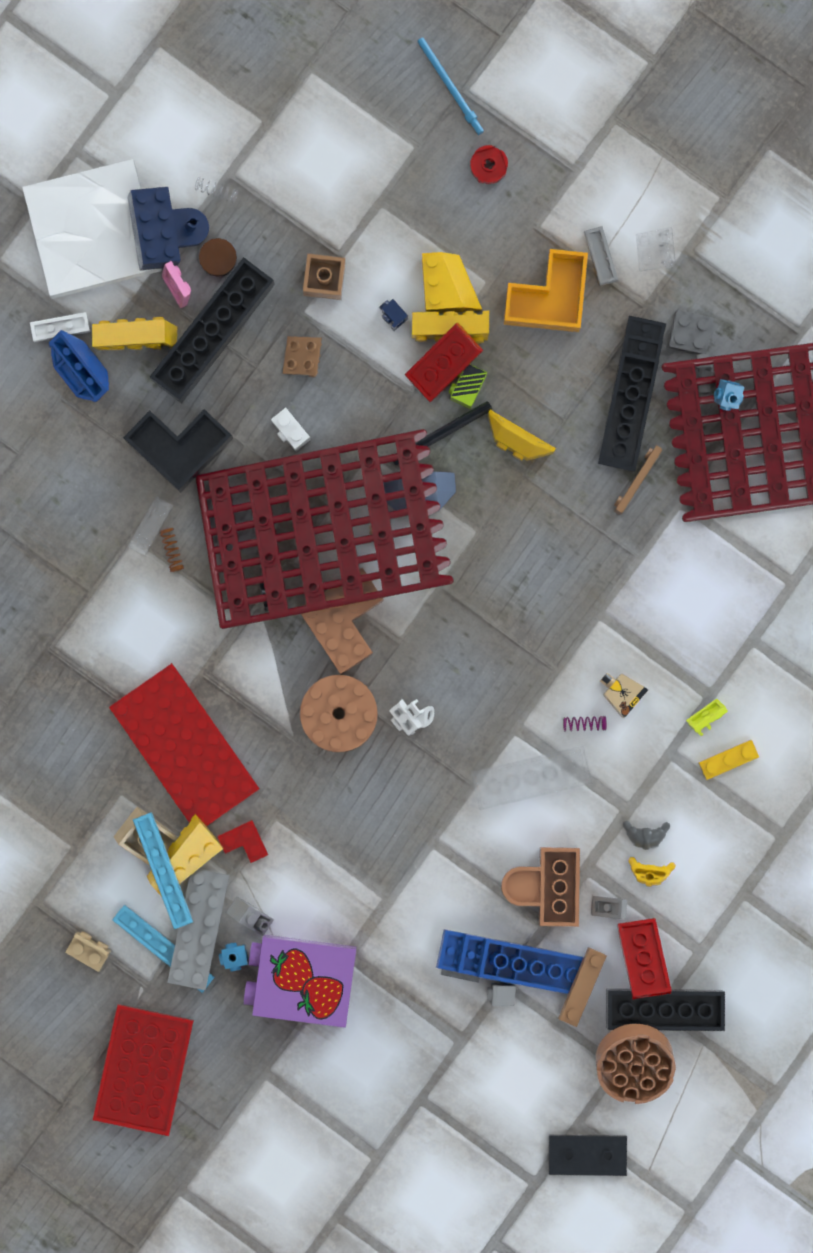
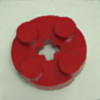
[470,145,508,184]

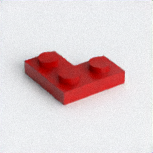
[217,820,269,863]

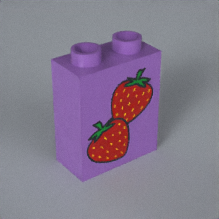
[244,935,357,1028]

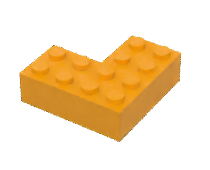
[503,249,588,332]

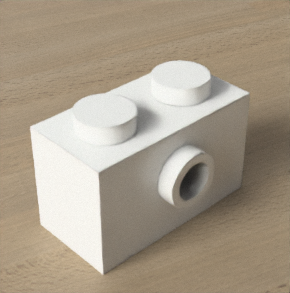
[271,408,310,452]

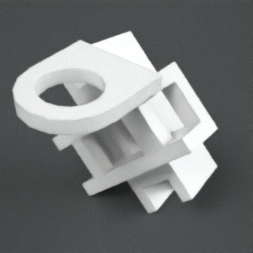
[389,699,434,736]

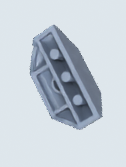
[384,472,456,512]

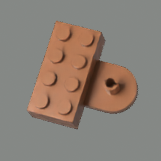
[501,847,580,927]

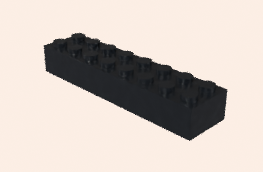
[150,257,275,404]

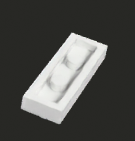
[30,312,90,342]

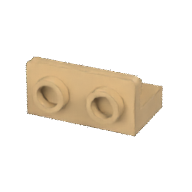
[65,931,111,972]

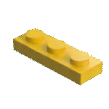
[698,740,759,780]

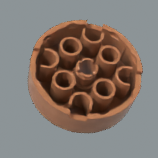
[300,675,378,752]
[595,1024,676,1104]

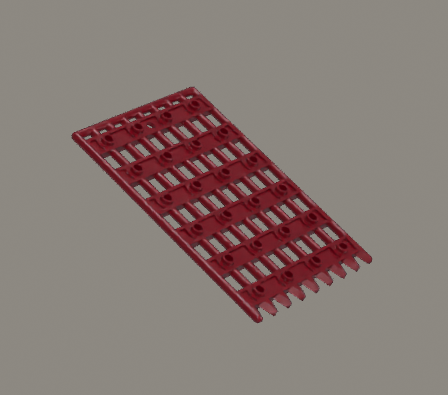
[662,343,813,522]
[196,429,454,629]

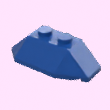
[49,330,109,402]

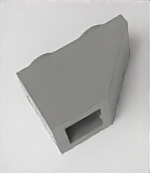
[226,897,274,936]
[487,983,516,1006]

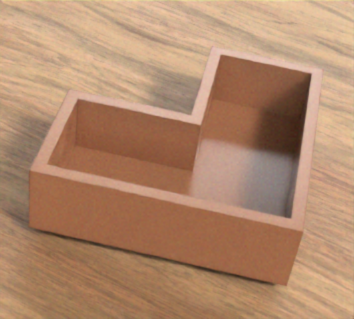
[301,568,384,675]

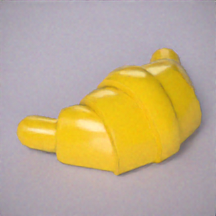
[628,857,676,887]

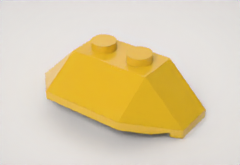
[488,409,556,461]

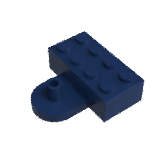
[127,187,209,271]

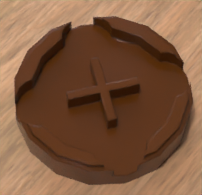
[199,238,237,277]

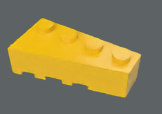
[412,310,489,343]
[92,317,177,350]
[147,814,223,897]

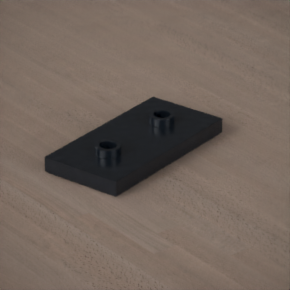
[549,1135,627,1176]

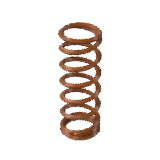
[159,528,184,572]

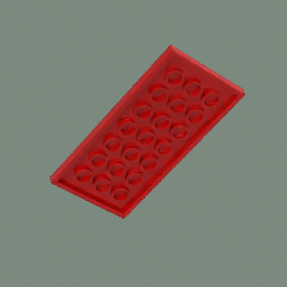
[109,663,260,827]

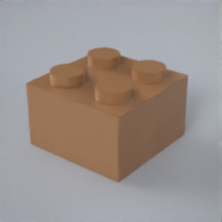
[303,254,346,300]

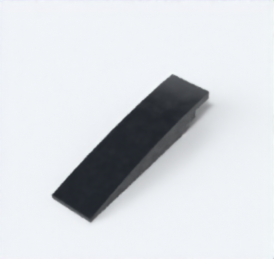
[598,315,666,472]

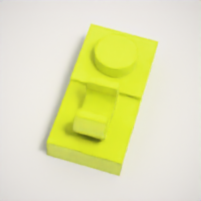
[686,699,728,736]

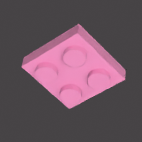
[161,261,191,308]

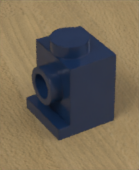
[379,299,408,331]

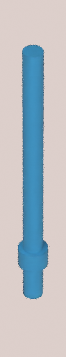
[417,37,484,135]

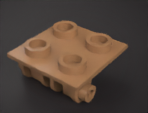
[283,336,322,378]

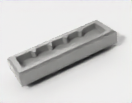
[584,226,618,286]

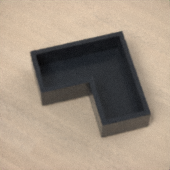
[123,409,233,493]

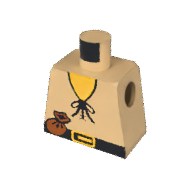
[600,673,648,718]

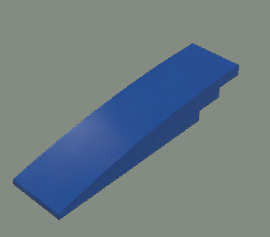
[436,929,584,994]

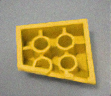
[422,252,482,313]

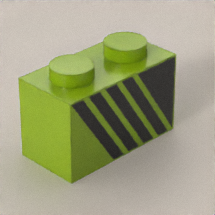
[449,364,487,409]

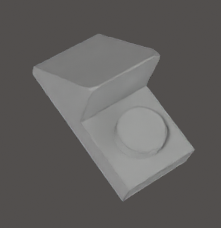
[591,896,627,919]

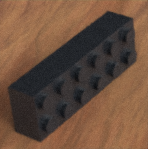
[606,988,725,1031]

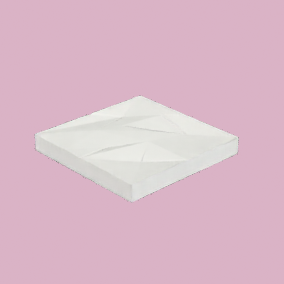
[22,159,162,299]

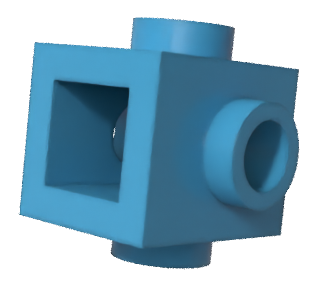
[714,379,744,411]
[219,942,249,972]

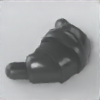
[623,821,670,850]

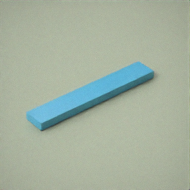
[133,812,193,929]
[112,905,215,993]

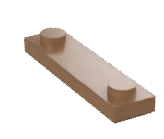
[614,445,662,515]
[558,947,607,1027]

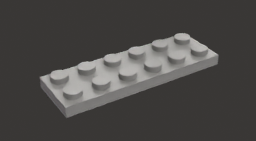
[167,869,229,990]

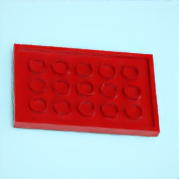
[93,1004,194,1136]

